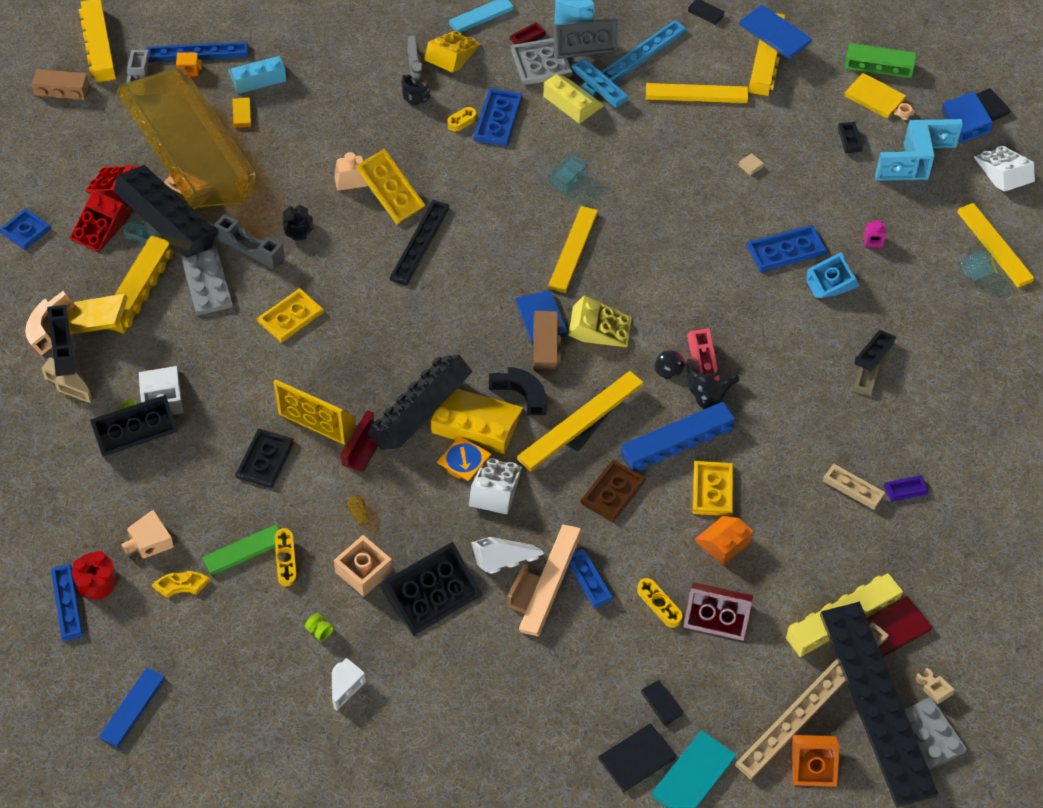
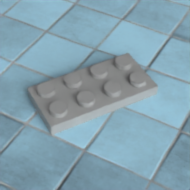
[181,248,233,316]

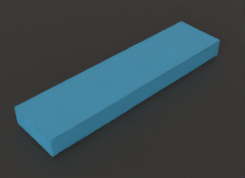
[572,58,629,108]

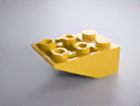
[424,31,481,73]

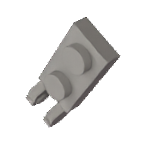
[407,36,422,81]

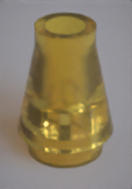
[346,495,369,526]

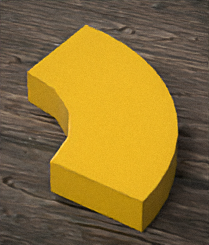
[152,571,210,599]

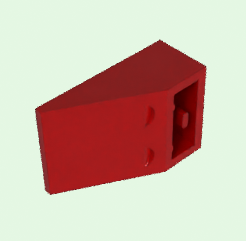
[85,166,140,206]
[69,190,131,252]

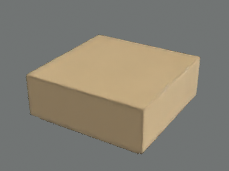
[739,153,764,176]

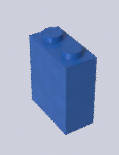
[942,92,992,144]

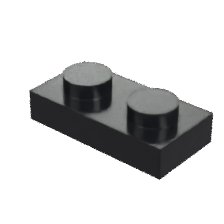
[838,122,863,153]

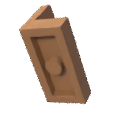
[507,563,540,614]

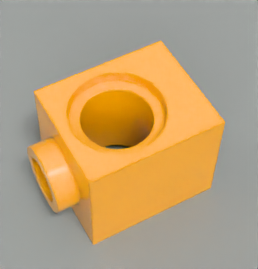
[176,53,202,76]

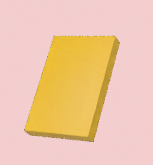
[844,73,906,119]
[257,288,324,343]
[693,461,733,516]

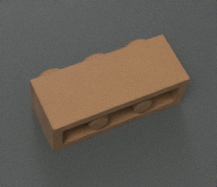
[32,69,89,100]
[533,311,561,370]

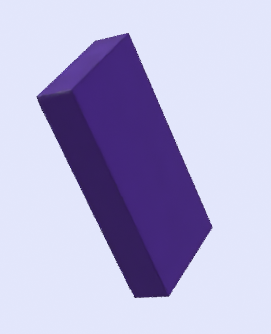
[884,475,929,502]

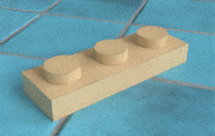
[823,464,885,510]

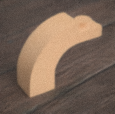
[26,291,76,355]

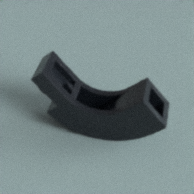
[489,367,546,415]

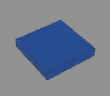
[0,208,51,250]

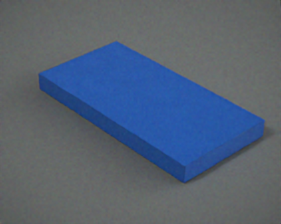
[739,5,812,59]
[474,88,523,146]
[746,225,827,272]

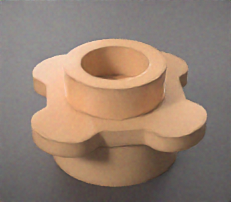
[894,103,915,120]

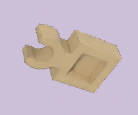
[916,668,954,704]

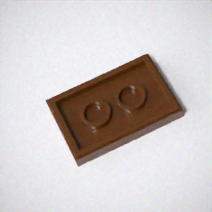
[580,460,646,523]

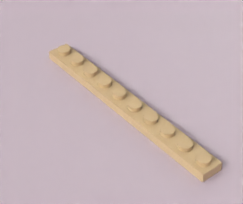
[735,622,889,780]

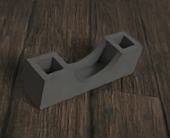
[214,214,285,269]

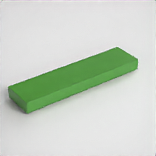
[202,525,285,576]

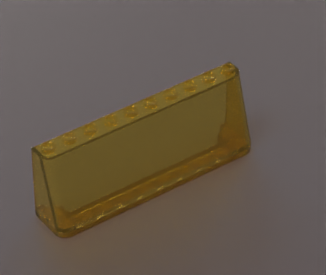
[117,68,256,208]

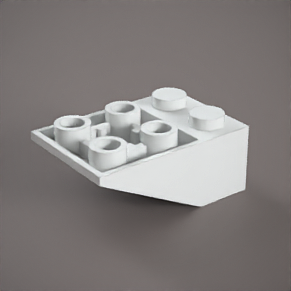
[974,146,1035,192]
[139,366,184,415]
[469,458,523,514]
[471,537,544,573]

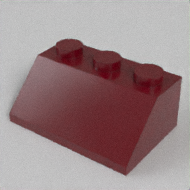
[683,582,753,641]

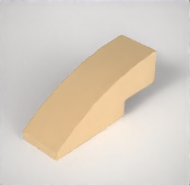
[42,357,93,403]

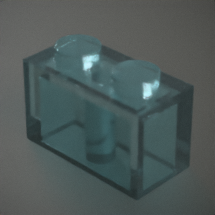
[548,154,587,196]

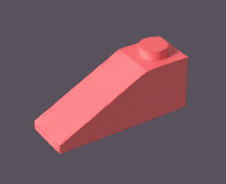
[687,328,720,381]

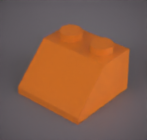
[695,516,753,566]
[792,735,840,787]

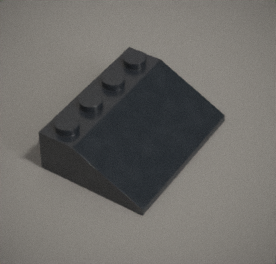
[379,542,483,636]

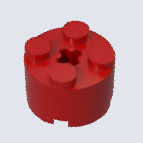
[72,551,118,600]

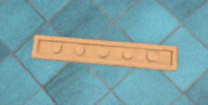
[519,525,582,637]

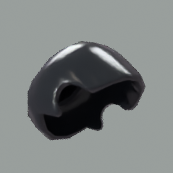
[654,350,685,379]

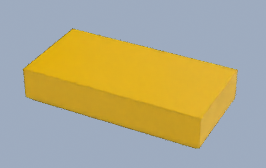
[232,97,251,128]

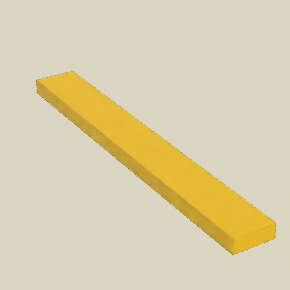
[517,371,643,472]

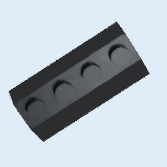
[90,395,178,457]

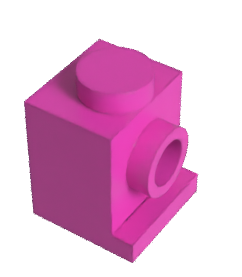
[863,220,886,247]

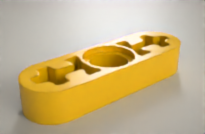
[275,528,296,587]
[637,578,682,628]

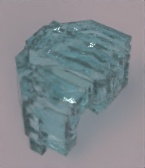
[960,249,998,282]

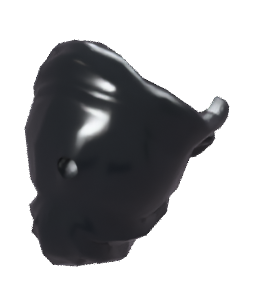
[687,370,739,408]

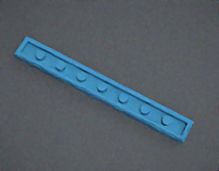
[581,20,687,97]

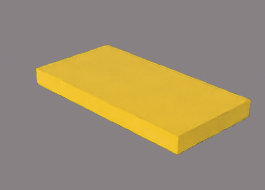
[355,148,426,225]
[67,294,128,335]

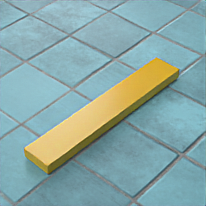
[646,83,748,103]
[957,203,1034,288]
[548,206,598,294]

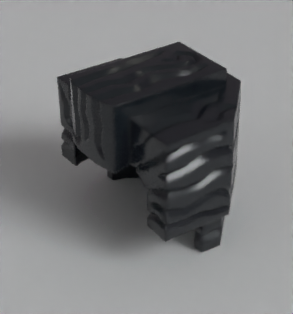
[401,74,431,105]
[283,204,313,240]

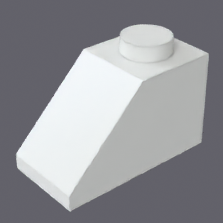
[332,658,366,711]

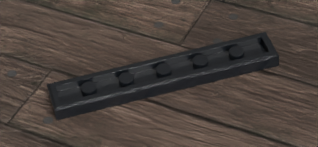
[390,200,449,286]

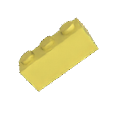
[544,74,604,124]

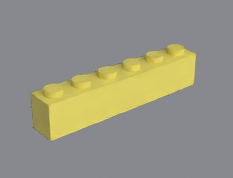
[786,573,903,657]

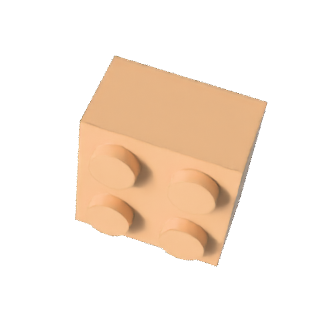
[334,535,393,597]

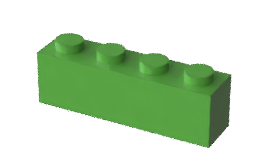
[844,43,916,78]

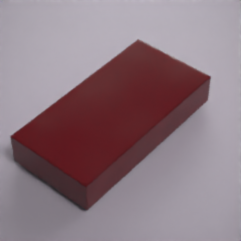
[510,22,546,45]

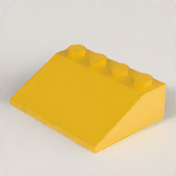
[273,379,357,445]
[431,389,523,454]

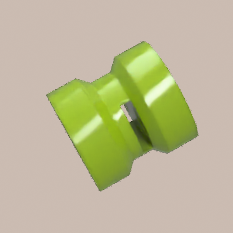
[305,613,334,642]

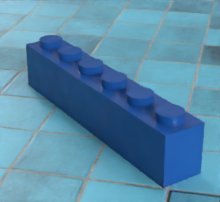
[621,402,735,471]

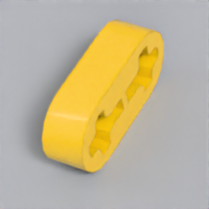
[447,107,476,132]

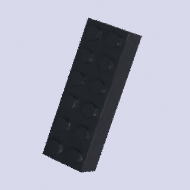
[113,165,218,258]
[367,354,473,450]

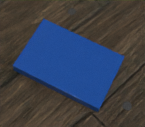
[516,290,567,344]

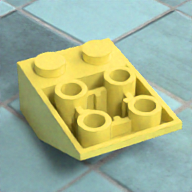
[568,295,632,347]

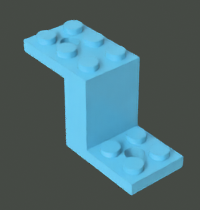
[875,119,963,181]

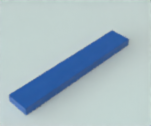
[147,42,248,62]

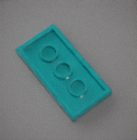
[651,730,736,808]

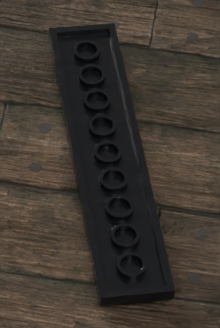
[820,601,939,808]

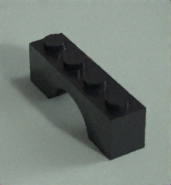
[47,305,75,376]

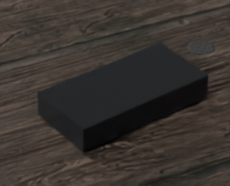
[688,0,725,25]
[641,680,682,726]

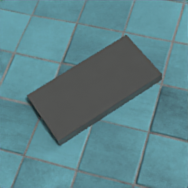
[554,18,618,59]

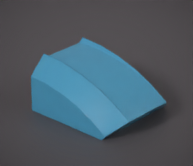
[806,252,859,298]

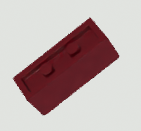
[340,410,378,472]

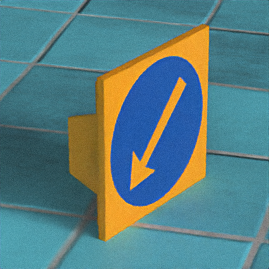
[437,436,491,481]

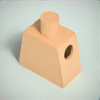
[334,152,368,191]
[121,510,174,558]

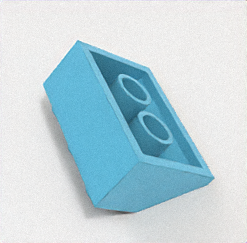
[555,0,594,24]
[228,56,286,94]

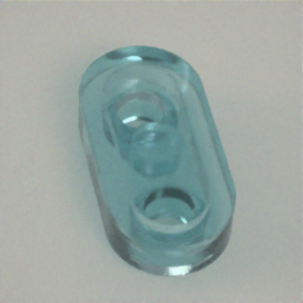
[123,222,157,246]

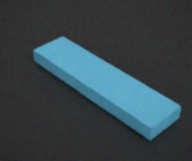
[449,0,514,33]

